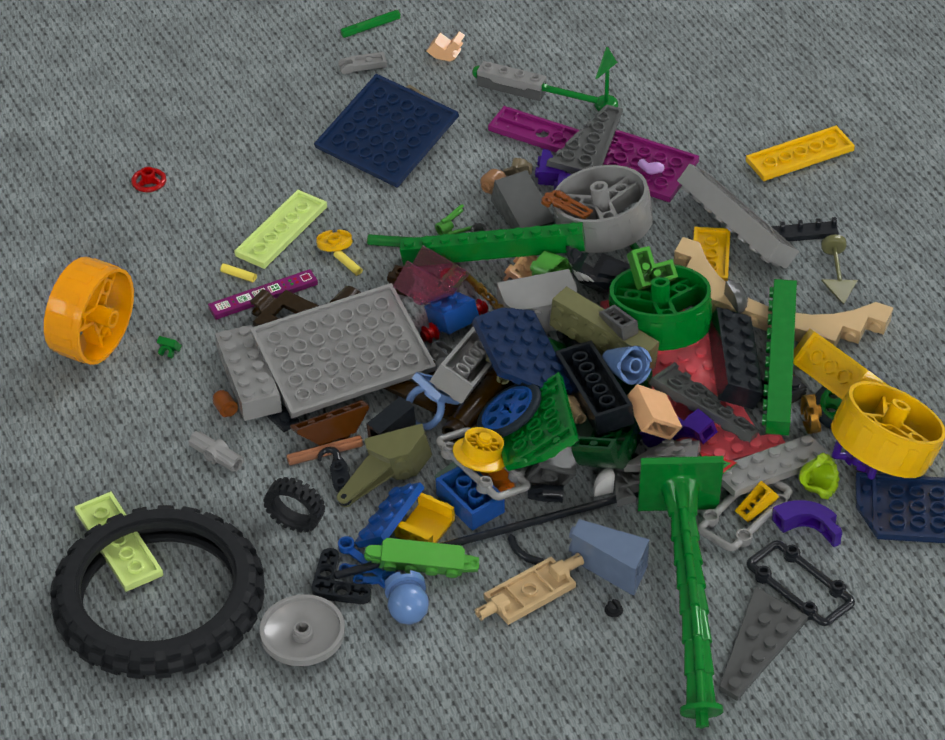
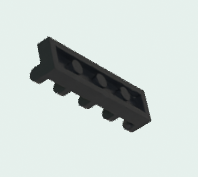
[767,217,839,242]

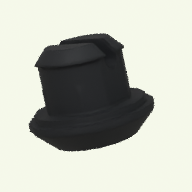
[604,599,623,617]

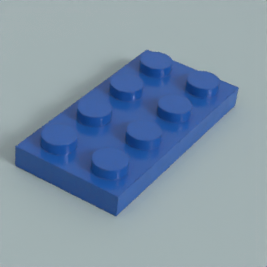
[354,482,425,548]

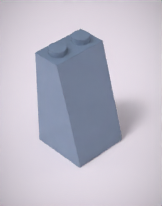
[569,519,649,595]

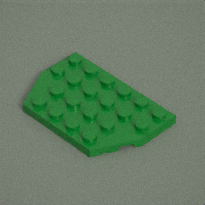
[502,372,579,471]

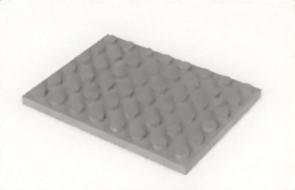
[250,283,436,418]

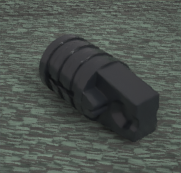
[528,484,564,503]

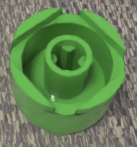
[530,251,572,276]

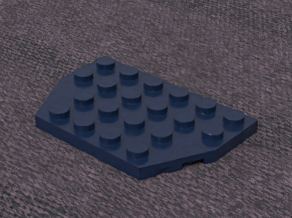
[472,307,573,395]
[855,472,945,543]

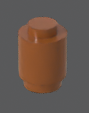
[213,390,238,417]

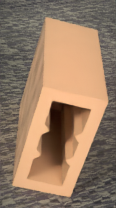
[627,384,682,440]

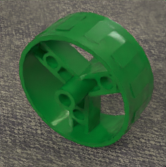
[609,263,712,351]

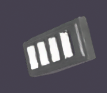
[599,305,638,340]

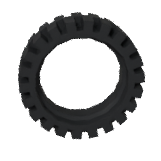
[263,477,325,533]

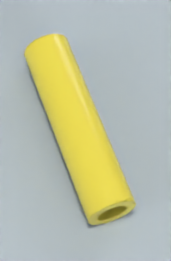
[334,251,363,276]
[220,263,257,283]

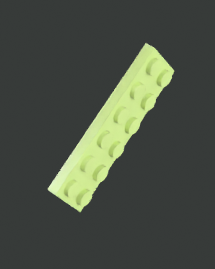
[234,190,327,269]
[74,492,163,592]

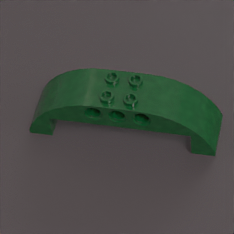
[571,371,653,469]

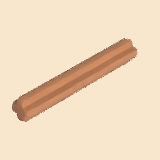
[287,435,363,465]

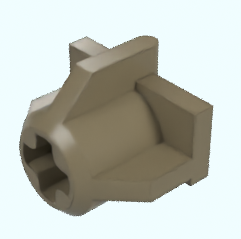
[503,158,533,177]

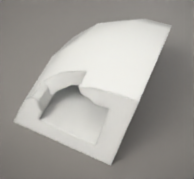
[594,468,615,497]

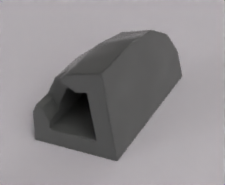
[724,280,748,313]

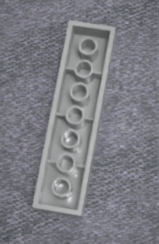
[677,164,799,268]

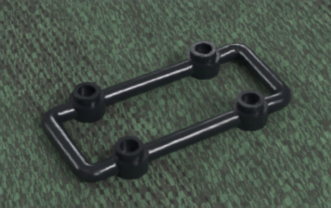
[746,540,855,626]

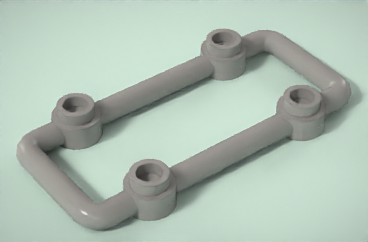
[436,427,531,500]
[697,481,793,552]

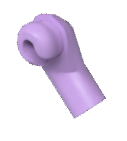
[638,159,665,175]

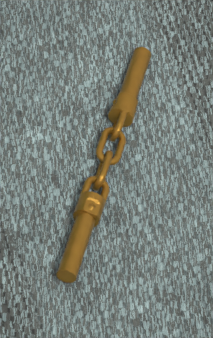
[463,272,505,310]

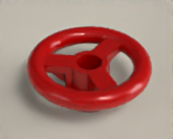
[131,167,166,192]

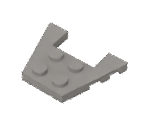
[624,439,701,472]

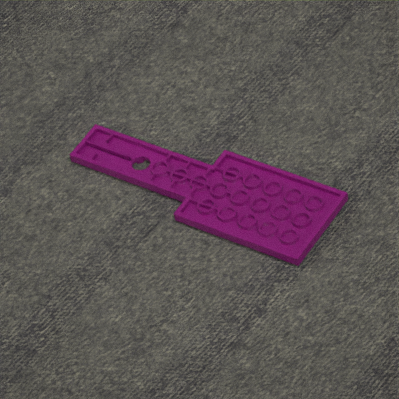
[488,106,699,203]

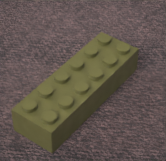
[550,286,659,371]

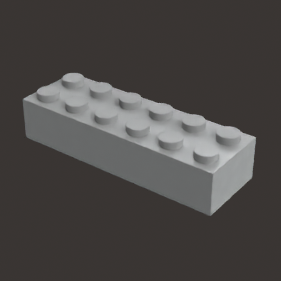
[215,325,282,421]
[429,326,492,404]

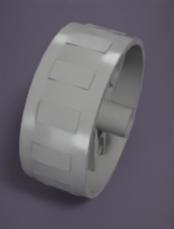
[553,165,653,253]

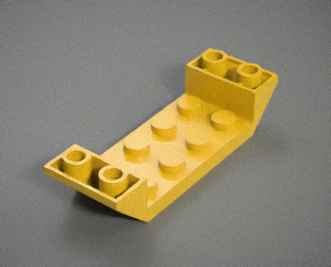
[793,328,889,400]

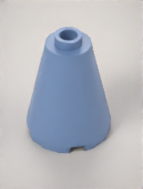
[602,346,652,385]

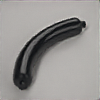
[508,534,544,565]

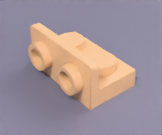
[503,256,538,281]

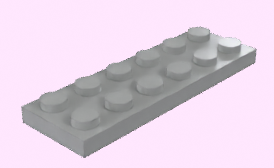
[721,434,832,497]

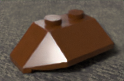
[290,400,369,446]

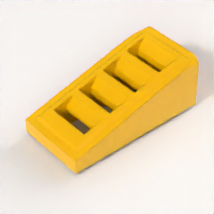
[735,481,780,523]

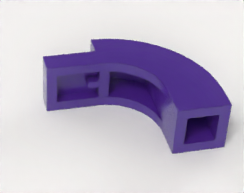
[772,500,842,547]

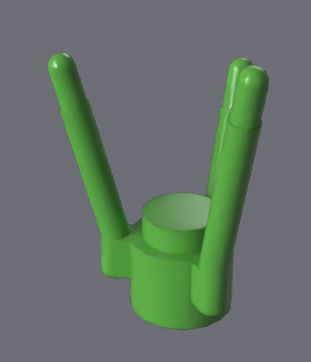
[435,204,472,235]

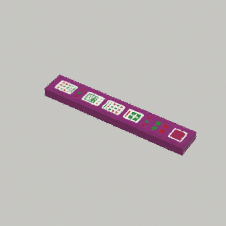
[208,269,318,320]

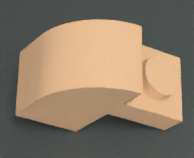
[426,31,465,61]

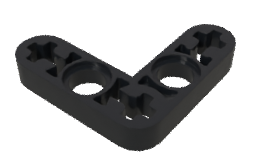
[312,548,371,604]

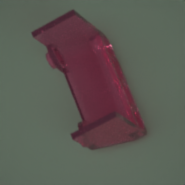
[393,245,469,305]

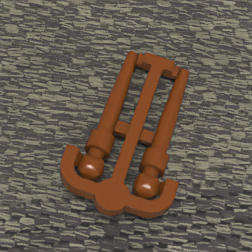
[541,190,593,219]

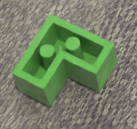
[627,246,678,290]

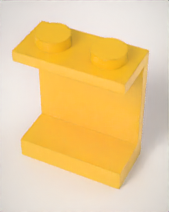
[394,493,455,543]

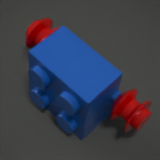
[420,291,488,343]

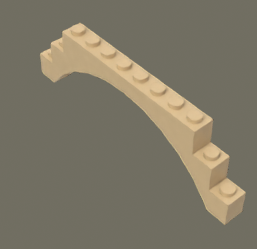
[673,237,893,346]

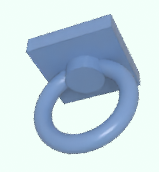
[406,372,460,431]

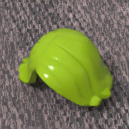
[798,452,840,500]

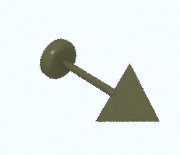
[821,235,858,305]

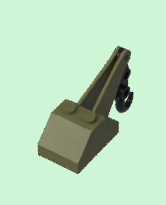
[318,423,432,507]

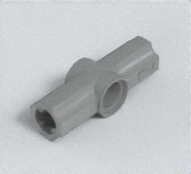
[189,431,244,472]

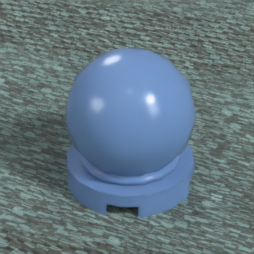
[384,570,429,625]

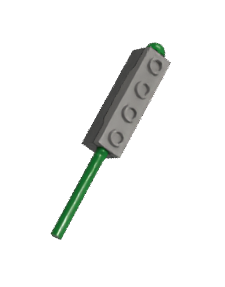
[472,61,599,104]

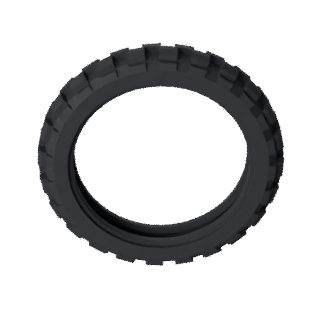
[50,505,265,679]

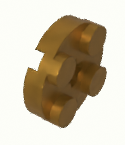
[800,394,822,434]

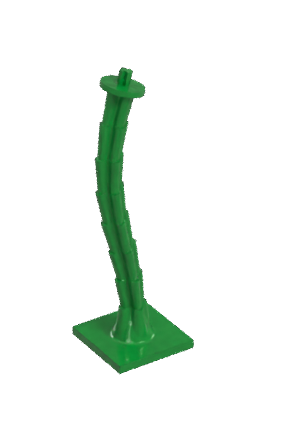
[637,456,724,729]

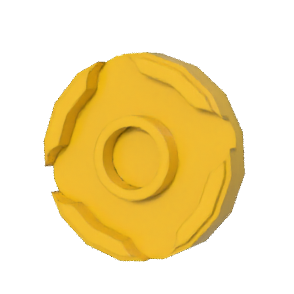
[316,229,353,252]

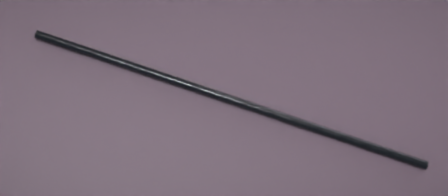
[334,492,638,580]

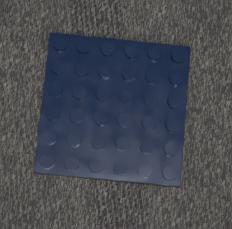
[314,74,459,188]

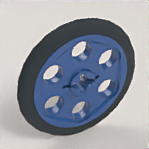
[477,383,541,437]

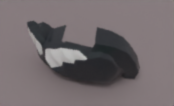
[566,246,630,294]

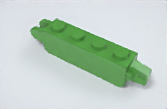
[364,538,479,578]

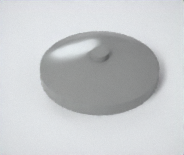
[260,594,345,666]

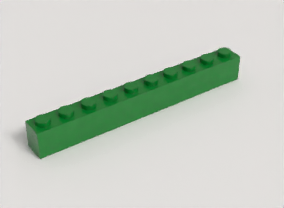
[400,222,585,267]
[762,279,797,435]

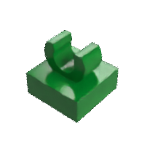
[157,336,182,358]

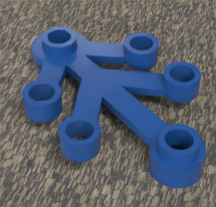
[338,536,395,588]

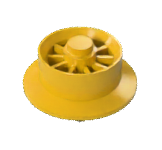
[452,427,505,473]

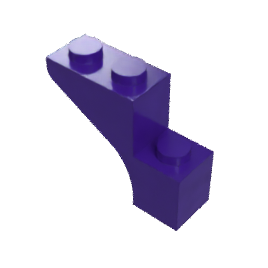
[535,149,572,190]
[639,409,718,447]

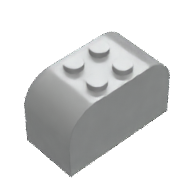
[497,269,577,332]

